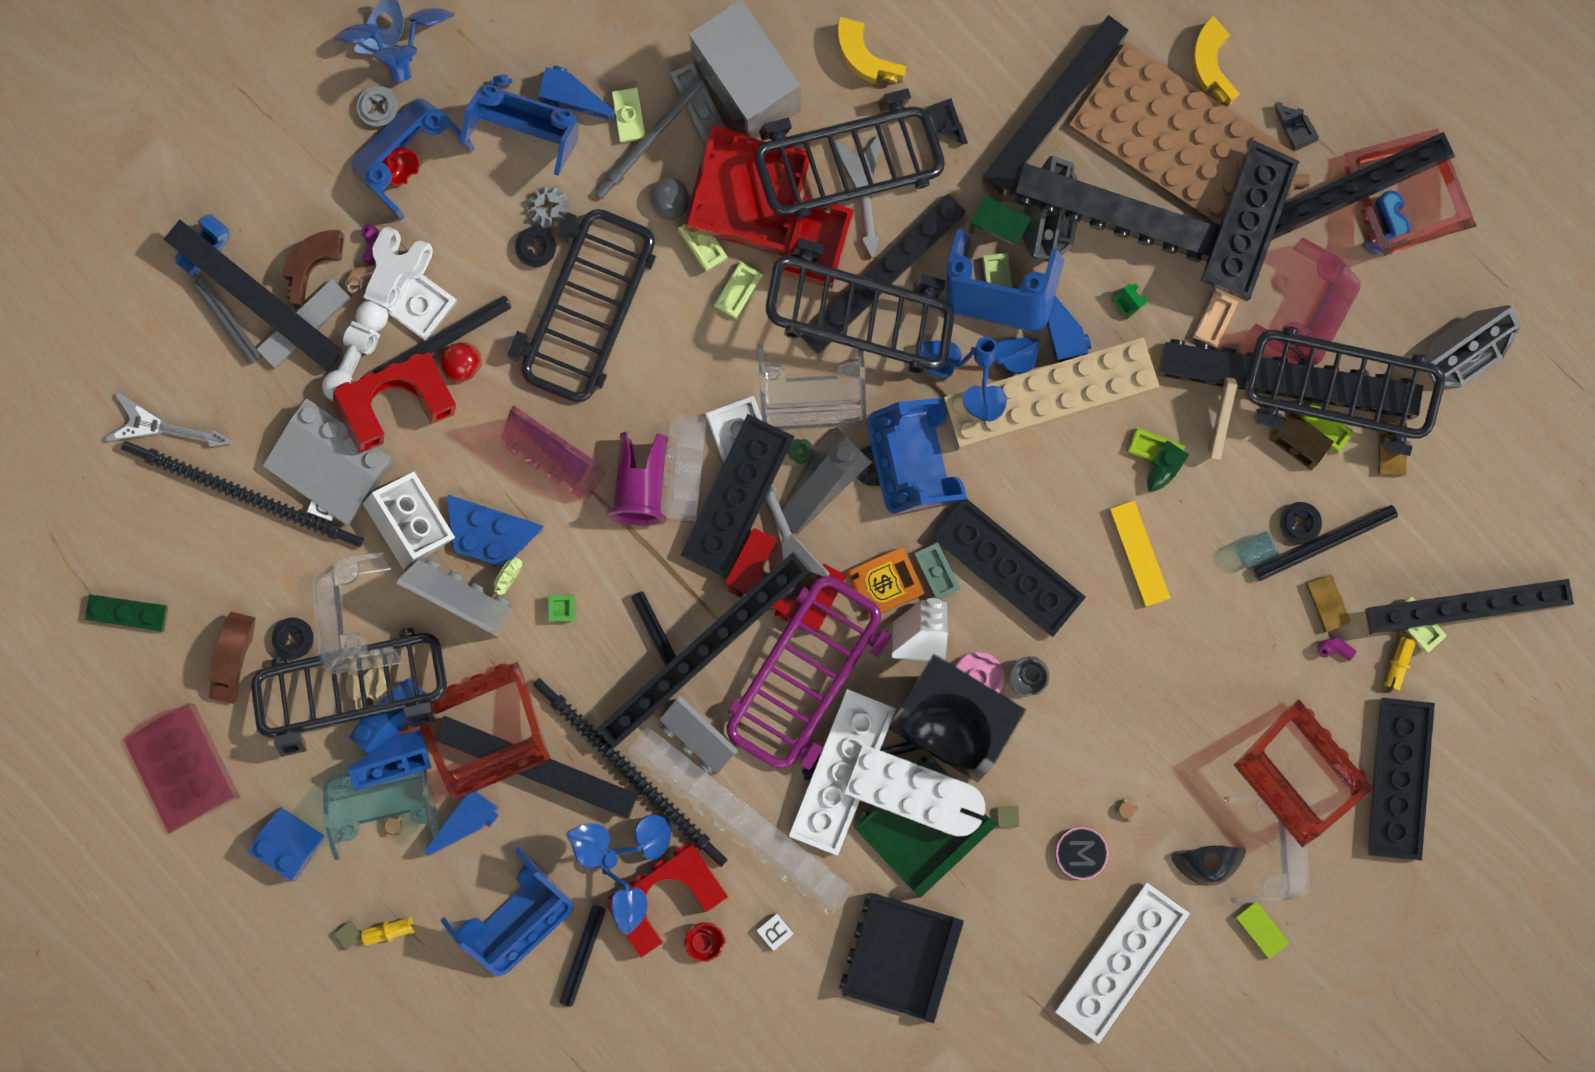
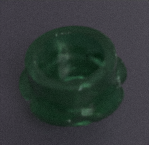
[788,439,813,464]

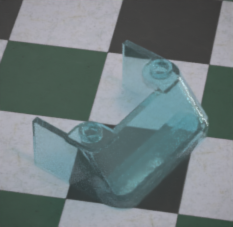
[323,769,439,860]

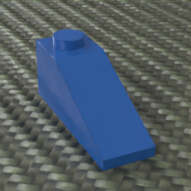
[538,66,616,121]
[1047,296,1091,364]
[348,678,426,753]
[348,730,432,791]
[424,788,499,856]

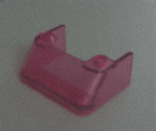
[1247,237,1361,366]

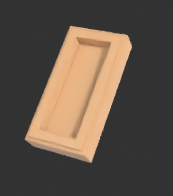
[1192,291,1238,349]

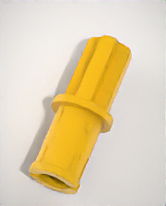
[1384,637,1416,690]
[361,917,415,946]

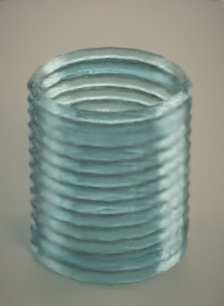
[1236,530,1278,569]

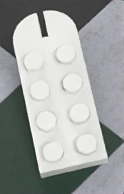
[844,744,985,836]

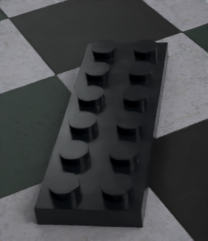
[1200,140,1299,302]
[680,414,795,578]
[932,499,1086,638]
[1367,698,1435,861]

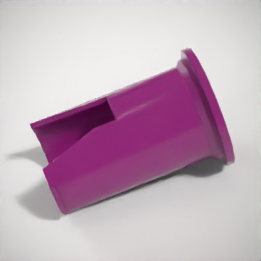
[606,431,669,526]

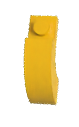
[1192,16,1240,106]
[838,17,906,85]

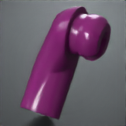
[361,225,380,265]
[1317,637,1357,661]

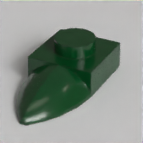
[1147,440,1190,493]

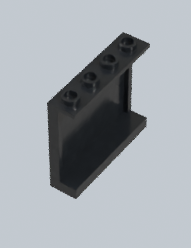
[839,893,964,1023]

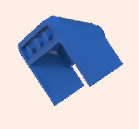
[459,85,579,176]
[351,98,475,220]
[947,229,1064,332]
[440,847,573,976]

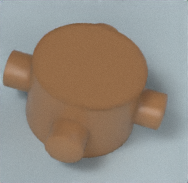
[1115,799,1138,822]
[383,816,404,837]

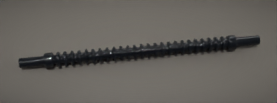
[121,440,364,548]
[533,678,728,867]

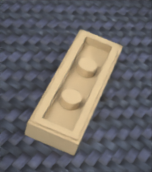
[1209,377,1237,460]

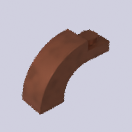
[282,230,345,307]
[208,611,256,704]

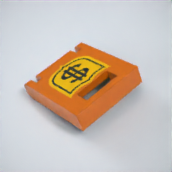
[847,546,925,620]

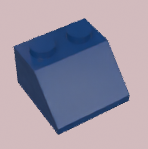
[247,808,325,881]

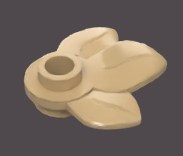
[346,667,396,709]

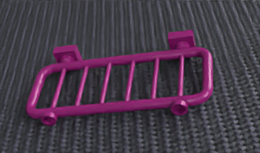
[726,576,892,770]

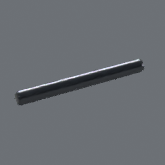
[372,295,512,374]
[1254,505,1398,581]

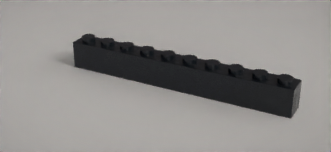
[1009,163,1219,262]
[1158,339,1424,419]
[597,551,812,748]

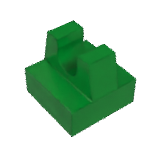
[1111,284,1148,320]

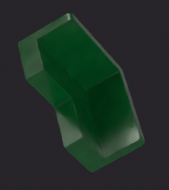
[968,195,1031,246]

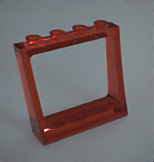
[1344,128,1477,256]
[420,661,551,801]
[1233,699,1374,848]

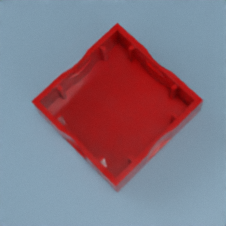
[684,125,809,256]

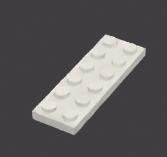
[789,689,896,856]
[1055,882,1190,1044]

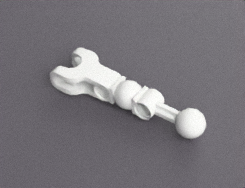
[322,227,433,402]

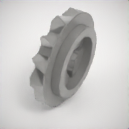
[357,86,398,127]
[528,186,569,228]

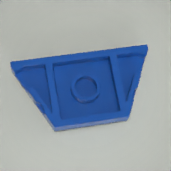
[447,495,544,567]

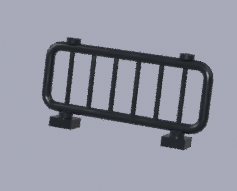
[754,88,945,220]
[507,209,656,403]
[765,238,954,373]
[1245,325,1446,456]
[251,628,447,757]

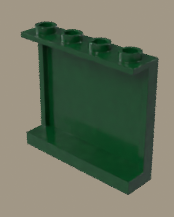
[855,756,997,898]

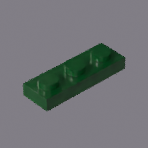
[85,594,168,632]

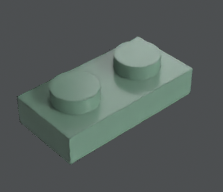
[914,542,961,599]

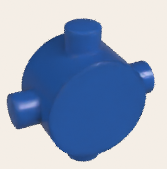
[490,75,512,89]

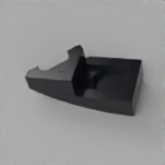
[926,98,968,145]
[1274,102,1319,151]

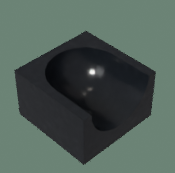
[888,654,1027,783]

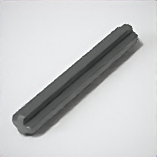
[192,276,261,364]

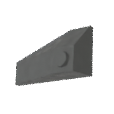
[782,427,872,535]

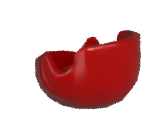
[382,147,420,186]
[441,342,482,382]
[684,922,726,962]

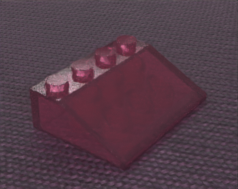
[501,405,606,499]
[123,703,240,834]

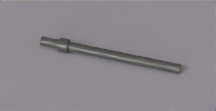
[595,77,706,199]

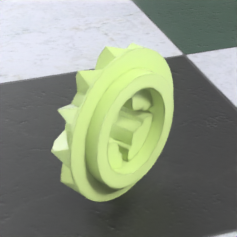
[493,557,522,596]

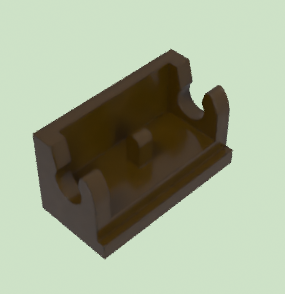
[1270,413,1334,471]

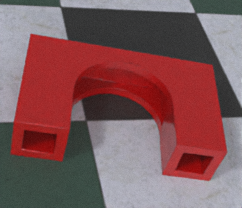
[332,352,456,454]
[725,528,847,634]
[605,843,729,958]

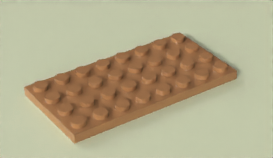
[1068,41,1298,227]

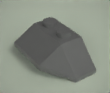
[1022,156,1078,262]
[1427,305,1521,387]

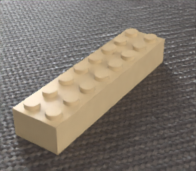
[944,337,1160,451]

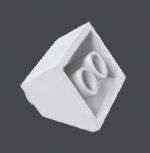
[363,472,455,570]
[892,598,948,661]

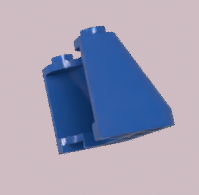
[867,398,967,514]

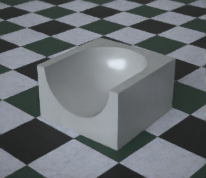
[689,0,801,139]

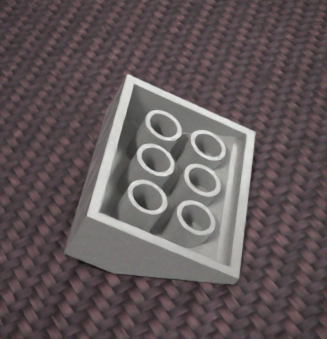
[263,398,394,526]
[397,558,513,637]

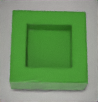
[548,595,576,622]

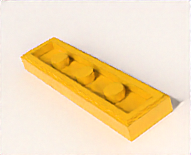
[1110,500,1170,607]

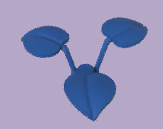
[334,8,454,82]
[921,337,1040,422]
[566,815,671,935]

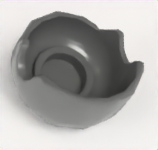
[649,177,690,220]
[1009,656,1050,697]

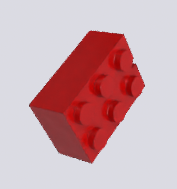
[783,196,854,289]

